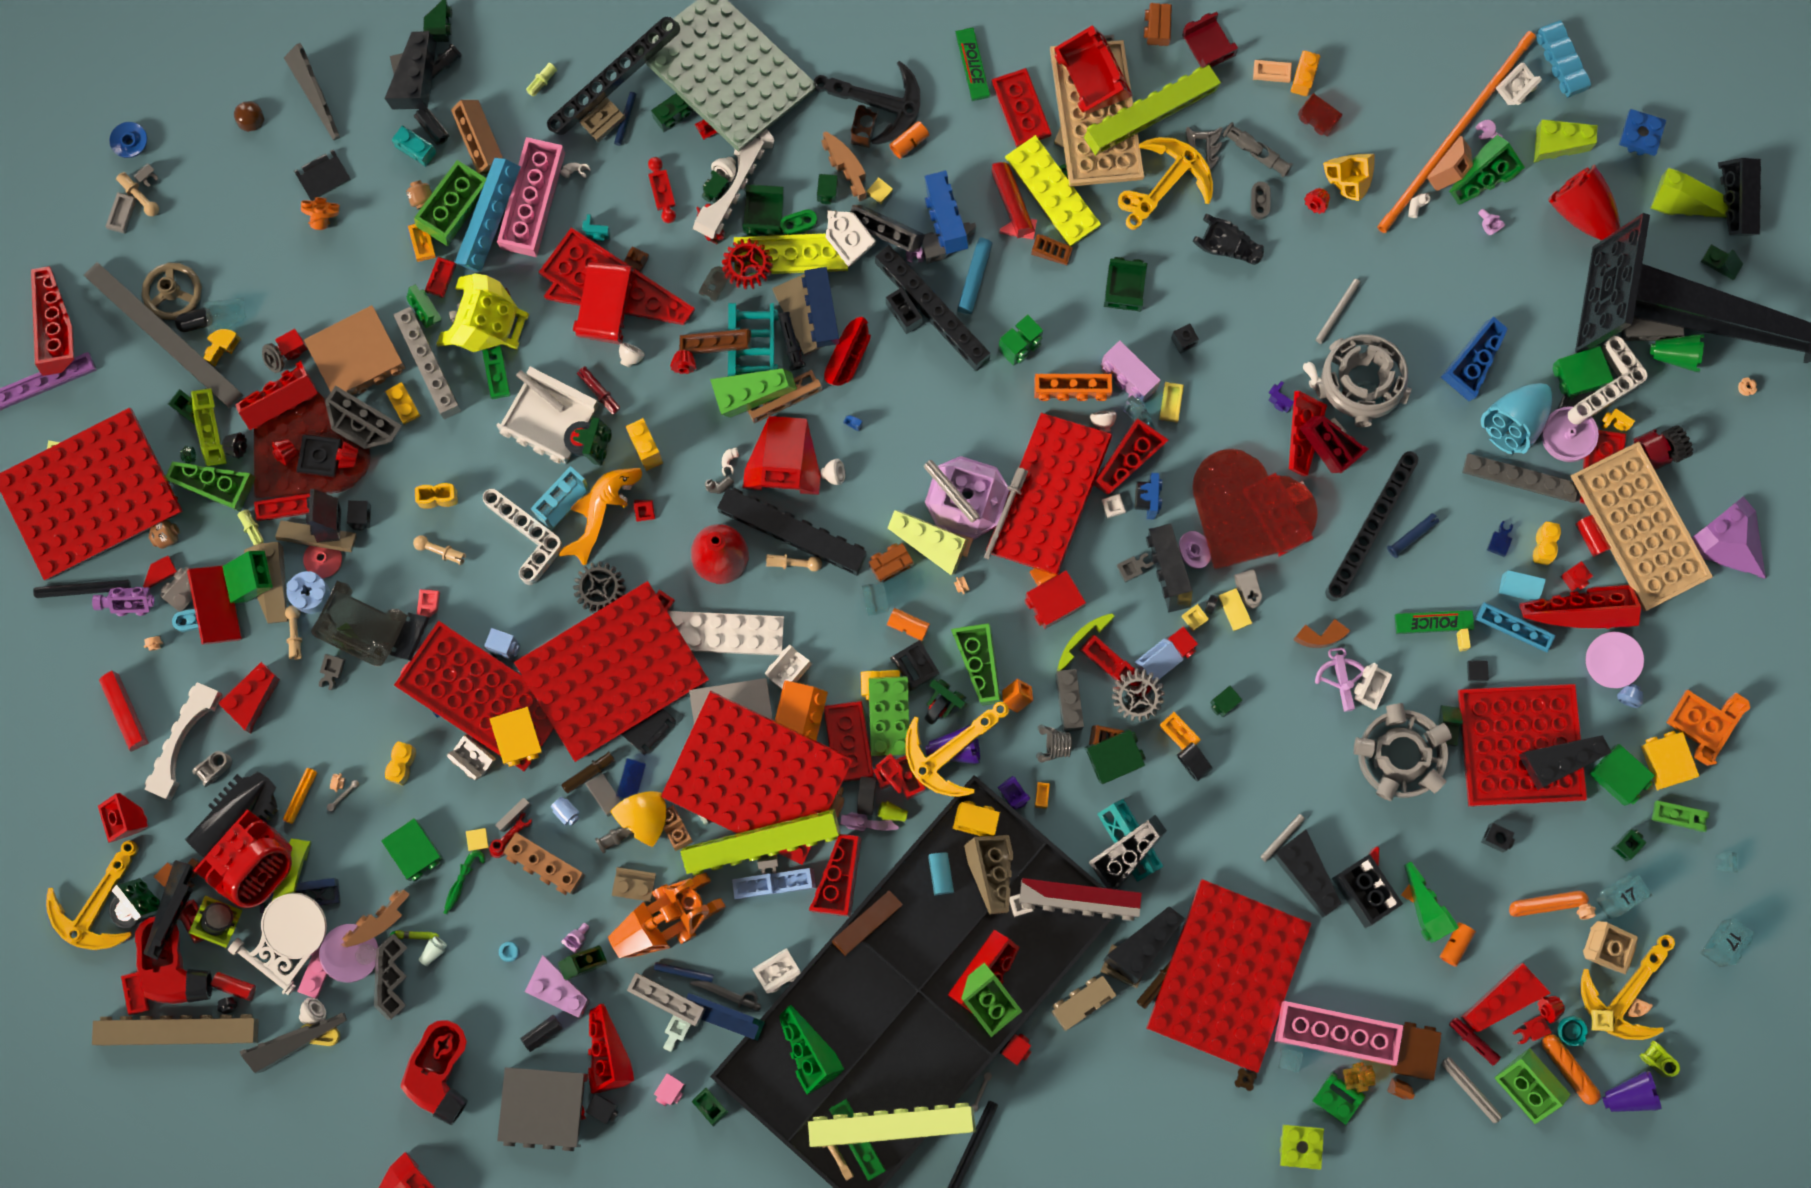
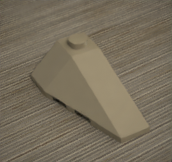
[244,542,288,624]
[964,835,1013,914]

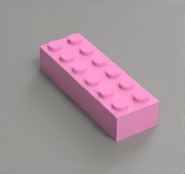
[497,137,565,257]
[1274,1001,1403,1066]

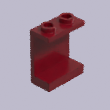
[1182,11,1238,68]

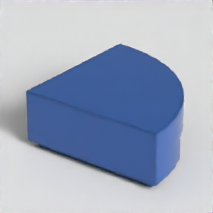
[843,415,863,431]

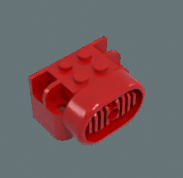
[193,809,292,908]

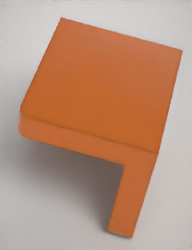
[1029,568,1057,586]
[1002,678,1033,713]

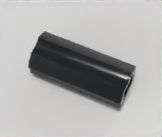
[414,109,450,145]
[520,1015,564,1052]

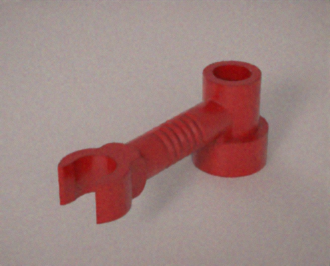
[489,813,532,858]

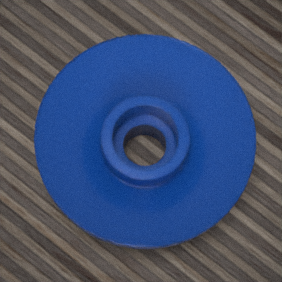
[109,122,147,158]

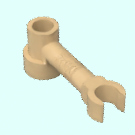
[822,1145,854,1181]

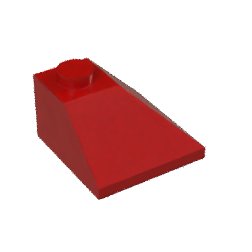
[98,793,148,843]

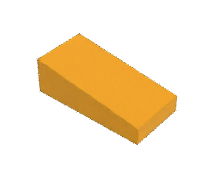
[1035,782,1050,809]

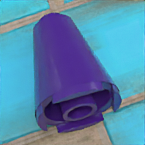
[926,725,980,764]
[1602,1071,1662,1112]

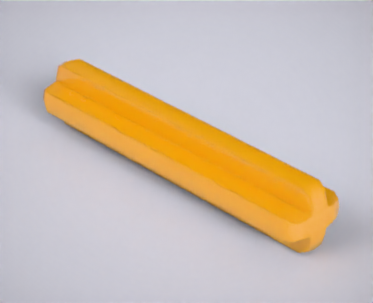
[283,768,317,824]

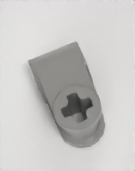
[1234,569,1262,609]
[192,751,232,787]

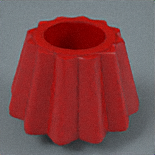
[1304,188,1330,214]
[670,350,696,374]
[272,439,297,465]
[336,442,358,468]
[1537,996,1565,1024]

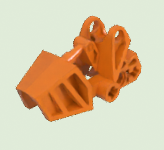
[608,872,726,958]

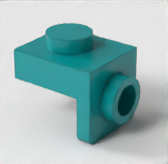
[582,214,610,241]

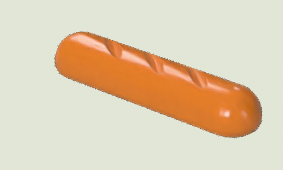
[1509,891,1589,917]
[1542,1034,1601,1105]

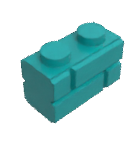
[392,125,436,167]

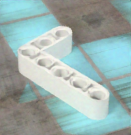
[1568,336,1647,424]
[483,489,563,585]

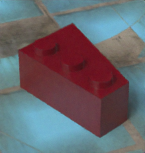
[1300,416,1369,473]

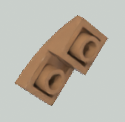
[663,805,693,851]

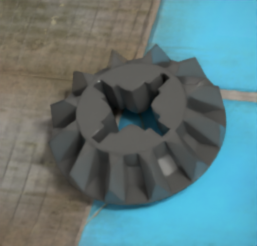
[262,343,285,373]

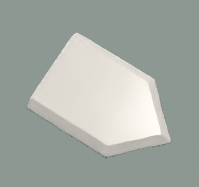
[826,211,876,266]

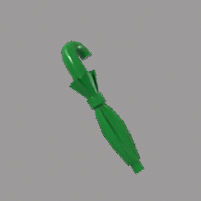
[443,850,485,915]

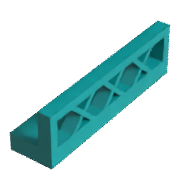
[1097,799,1164,882]

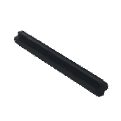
[33,579,131,598]
[947,1101,998,1188]

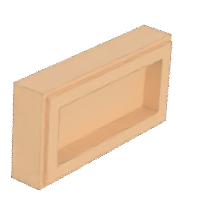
[1253,60,1292,83]

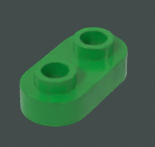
[780,209,817,235]

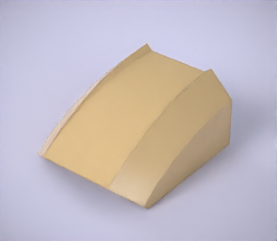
[1583,921,1638,975]

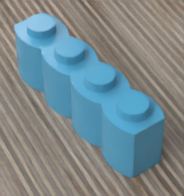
[1536,20,1591,98]

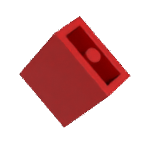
[1024,570,1086,629]

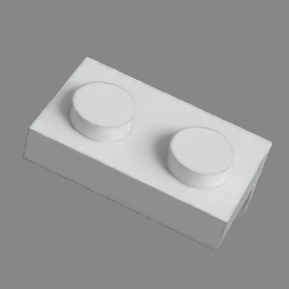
[1496,63,1542,105]
[765,645,812,689]
[1354,663,1392,710]
[753,948,801,994]

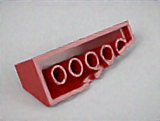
[31,266,74,376]
[1519,585,1641,629]

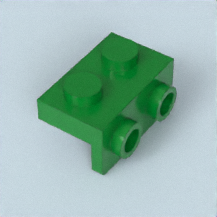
[406,284,442,328]

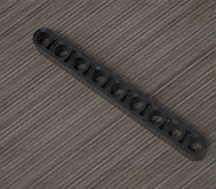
[547,16,680,135]
[1325,451,1419,601]

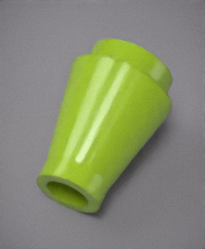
[878,801,908,822]

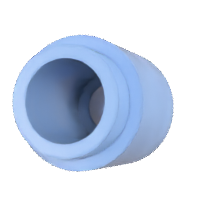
[551,797,580,826]

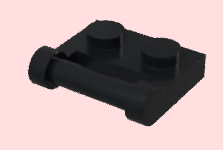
[890,640,940,691]

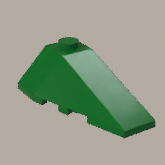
[1449,134,1525,205]
[1404,862,1459,943]
[779,1005,844,1095]

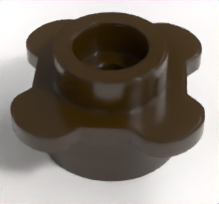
[1234,1068,1257,1091]

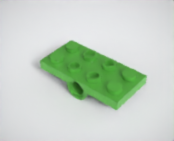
[868,676,909,756]

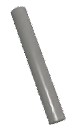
[516,370,565,412]
[1260,814,1305,862]

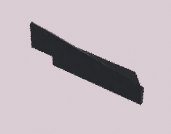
[144,860,195,960]

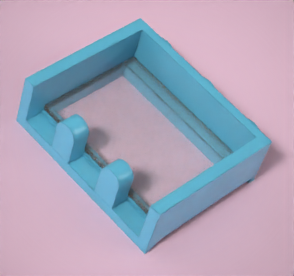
[531,466,590,531]

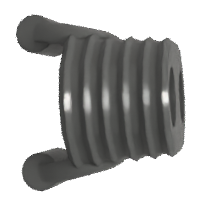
[1036,724,1072,763]

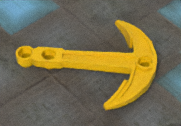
[1126,137,1213,230]
[906,702,1009,797]
[46,840,139,950]
[1581,935,1675,1040]

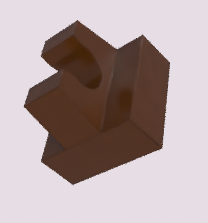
[624,246,649,272]

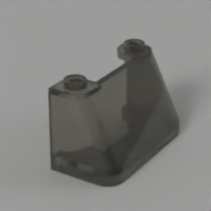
[311,581,408,666]

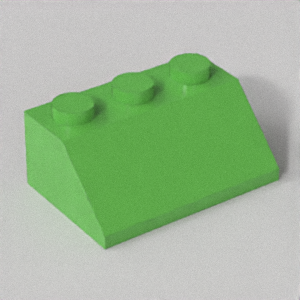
[961,963,1022,1037]
[1494,1048,1571,1124]

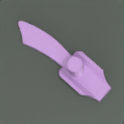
[840,812,899,831]

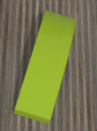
[191,388,226,467]
[1057,614,1115,671]
[272,838,311,901]

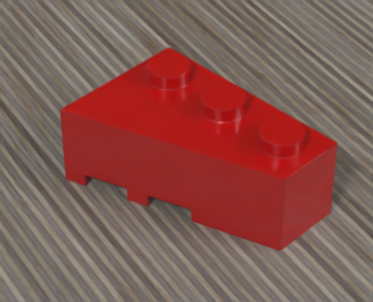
[218,662,280,734]

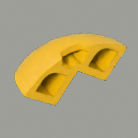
[1323,154,1375,201]
[610,791,666,847]

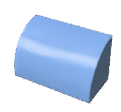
[1135,638,1184,679]

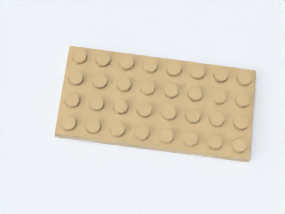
[1050,40,1144,187]
[1571,442,1713,612]

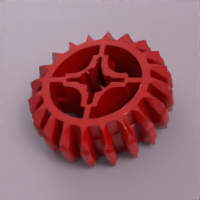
[722,238,773,290]

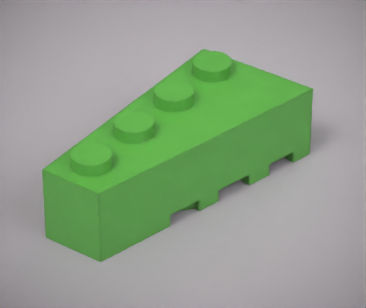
[710,368,797,418]
[166,461,256,512]
[951,623,1001,706]

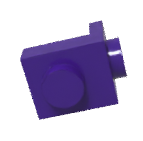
[1268,381,1294,413]
[997,776,1030,810]

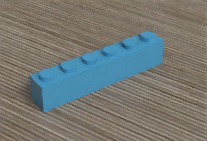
[455,158,521,272]

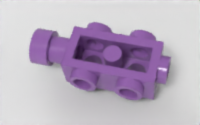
[92,587,154,616]

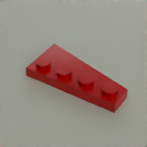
[1289,391,1327,476]

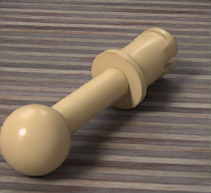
[116,172,159,217]
[413,535,466,565]
[766,554,822,572]
[285,605,302,660]

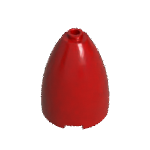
[1548,165,1620,240]
[691,524,749,584]

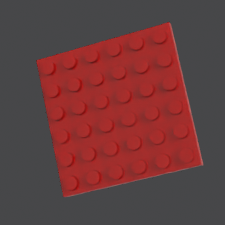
[1458,684,1587,807]

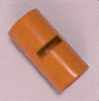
[889,121,930,159]
[887,608,930,641]
[1439,922,1476,967]

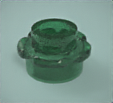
[180,445,196,464]

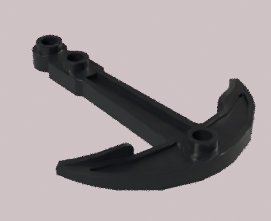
[814,61,920,144]

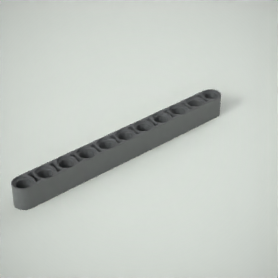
[84,262,244,409]

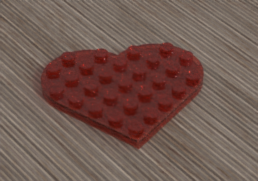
[254,391,371,498]
[1192,449,1318,570]

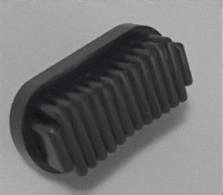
[175,307,213,332]

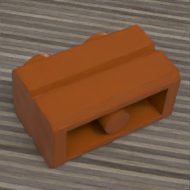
[1144,3,1172,46]
[869,543,914,584]

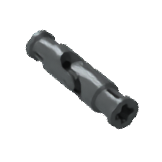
[1222,122,1293,178]

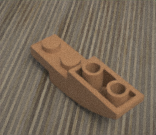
[821,132,866,202]
[341,889,410,947]

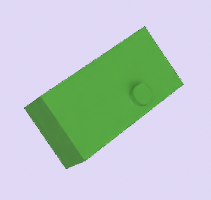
[414,160,487,246]

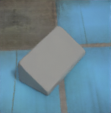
[585,773,621,817]

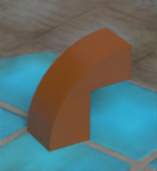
[1293,619,1350,648]

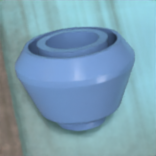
[1617,684,1643,708]

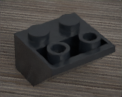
[306,489,341,543]

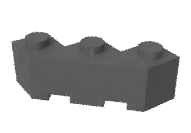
[374,934,407,1020]

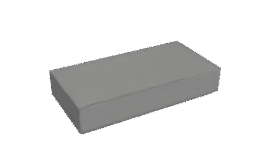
[106,192,137,234]
[496,798,531,832]

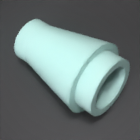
[418,936,447,967]

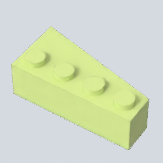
[888,510,969,575]

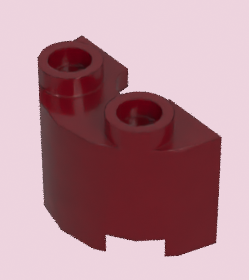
[1633,429,1673,470]

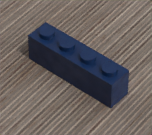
[801,267,839,348]

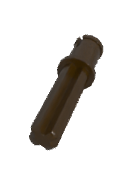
[562,751,616,793]
[1137,960,1171,1009]

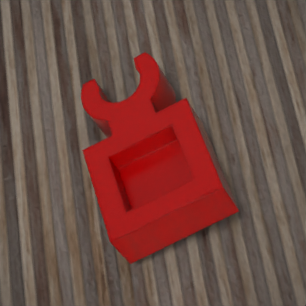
[1512,1015,1552,1044]

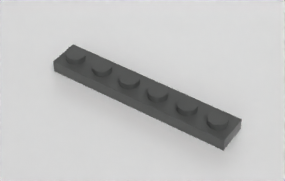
[1462,453,1578,503]

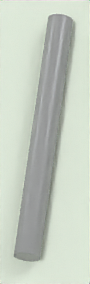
[1315,279,1361,344]

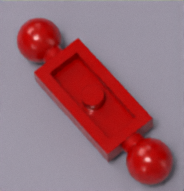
[648,157,676,224]

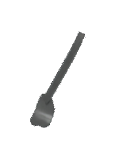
[690,981,761,1011]

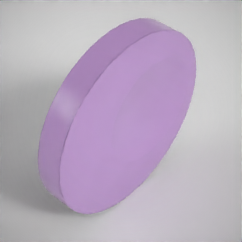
[1541,407,1598,462]
[1586,632,1644,688]
[319,924,378,983]

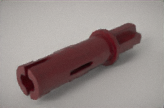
[577,366,620,415]
[1449,1018,1501,1066]

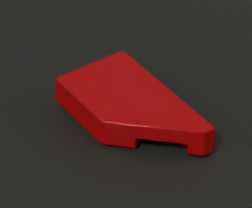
[143,555,177,588]
[875,753,903,794]

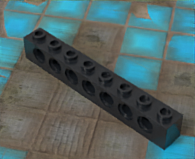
[875,245,990,371]

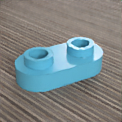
[172,609,198,632]

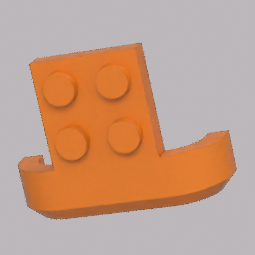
[1666,690,1750,766]

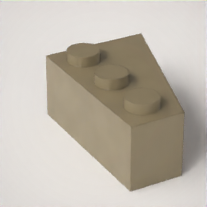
[1051,976,1117,1031]

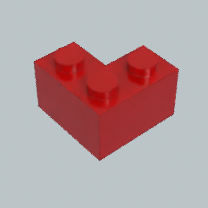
[873,755,925,800]

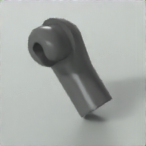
[705,476,734,494]

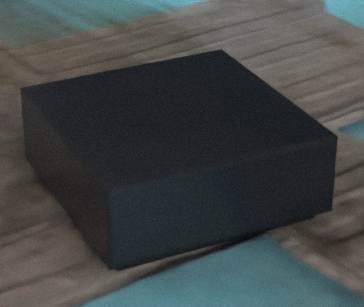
[1467,661,1489,681]

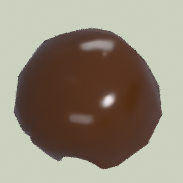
[234,101,264,132]

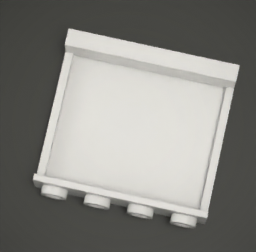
[497,367,599,464]

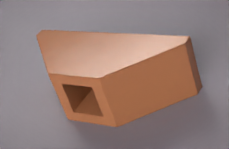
[1427,136,1473,191]

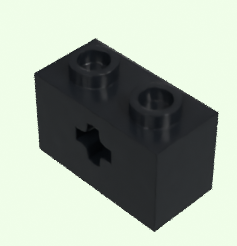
[886,287,922,334]

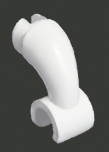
[560,163,591,178]
[1303,362,1321,390]
[722,448,739,477]

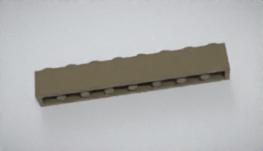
[92,1014,259,1046]

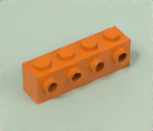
[1034,374,1112,401]

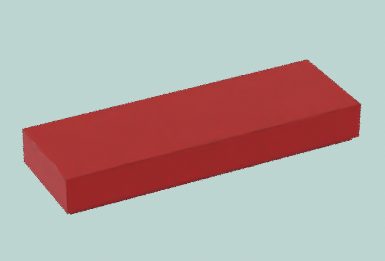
[254,493,310,522]

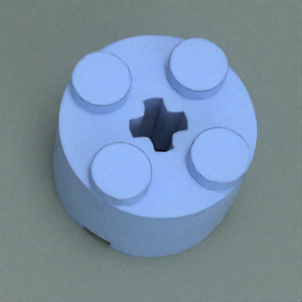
[287,571,330,614]

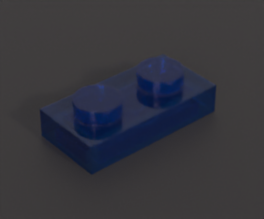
[616,758,646,799]

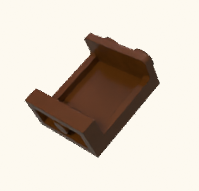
[1390,1022,1442,1081]

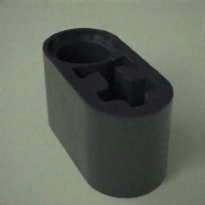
[1177,742,1213,782]

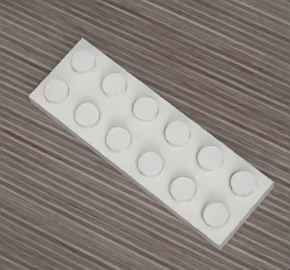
[668,611,784,656]

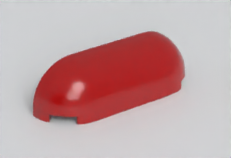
[824,317,871,386]

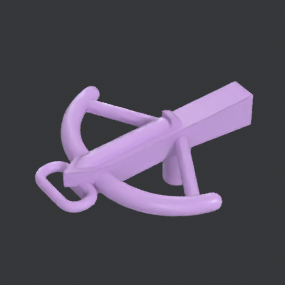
[1315,647,1365,712]

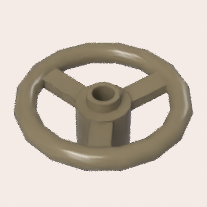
[141,263,202,320]

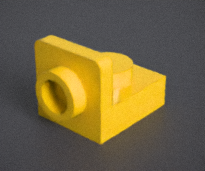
[1601,409,1635,431]

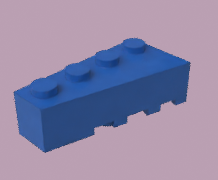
[924,170,968,254]
[1441,316,1508,401]

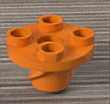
[301,197,340,230]

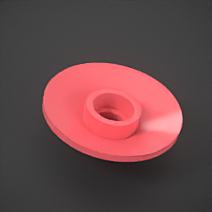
[303,546,342,578]

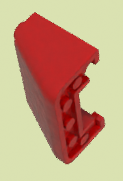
[1054,25,1133,114]
[573,262,636,345]

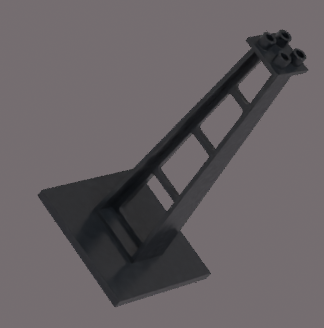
[1575,213,1811,363]

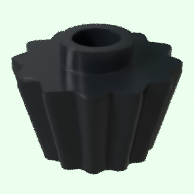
[222,432,247,459]

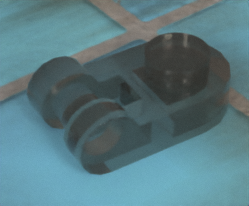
[699,266,728,302]

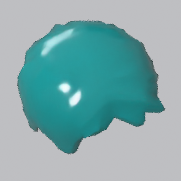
[1557,1015,1589,1046]

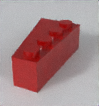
[1094,418,1169,495]
[809,834,862,917]

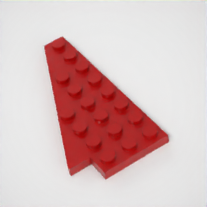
[539,227,695,325]

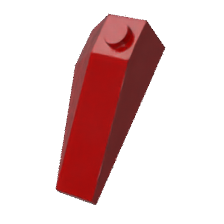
[588,1004,634,1094]

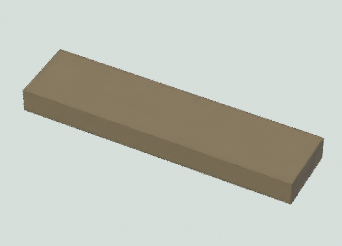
[275,520,357,553]

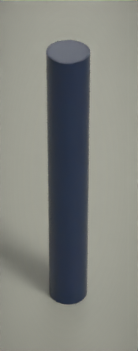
[614,92,637,146]
[654,962,714,982]

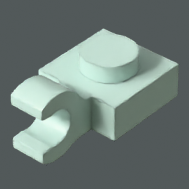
[663,1015,691,1052]

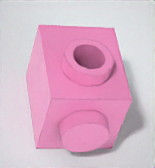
[654,1074,685,1106]

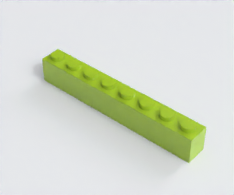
[1083,65,1221,156]
[680,809,841,875]

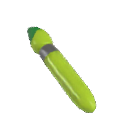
[390,930,439,940]

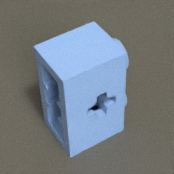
[485,628,520,660]

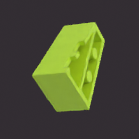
[1534,120,1598,163]

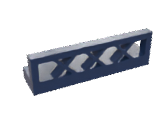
[260,878,341,914]
[686,993,765,1041]

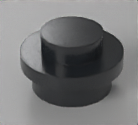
[217,997,237,1014]

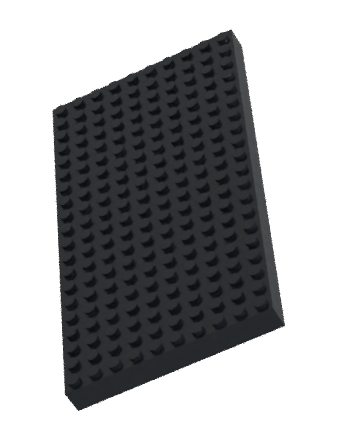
[710,775,1115,1188]

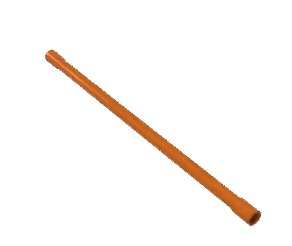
[1377,31,1536,233]

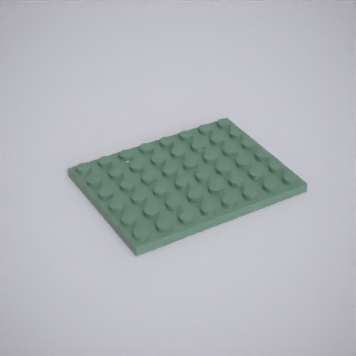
[638,0,818,152]

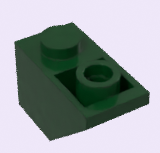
[423,0,452,42]

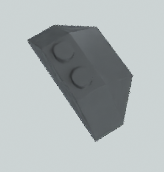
[325,385,402,450]

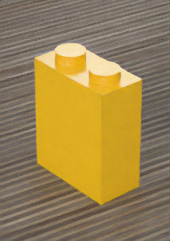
[626,418,663,471]
[490,707,542,767]
[1641,731,1699,790]

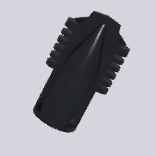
[185,772,279,858]

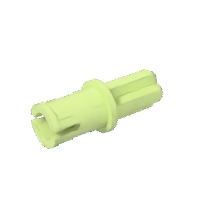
[526,63,557,97]
[237,509,264,545]

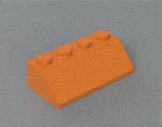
[775,681,828,741]

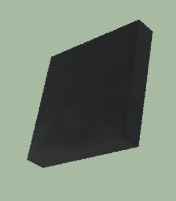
[296,434,342,478]

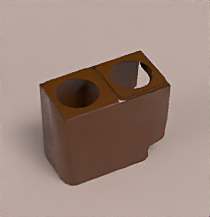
[851,105,879,148]

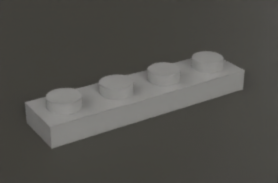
[627,973,706,1027]

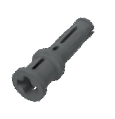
[595,827,634,854]

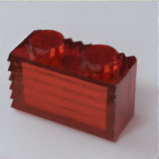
[1298,93,1343,137]

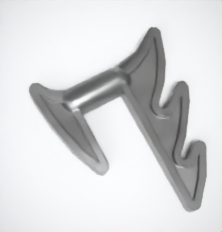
[1186,127,1222,170]

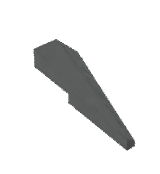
[284,43,340,141]
[240,1012,347,1073]

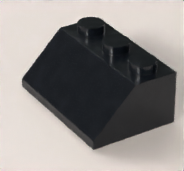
[1332,854,1403,928]

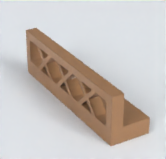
[748,370,822,424]

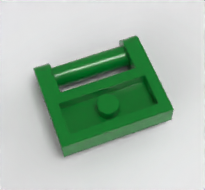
[1312,1071,1366,1125]

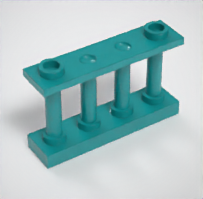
[728,303,778,377]

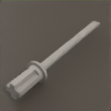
[984,467,1028,559]

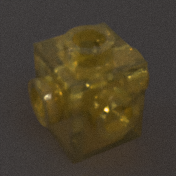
[1343,1062,1376,1092]

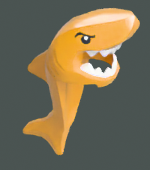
[559,468,642,565]

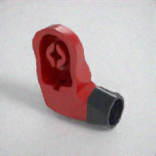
[135,916,213,1004]
[401,1020,468,1125]

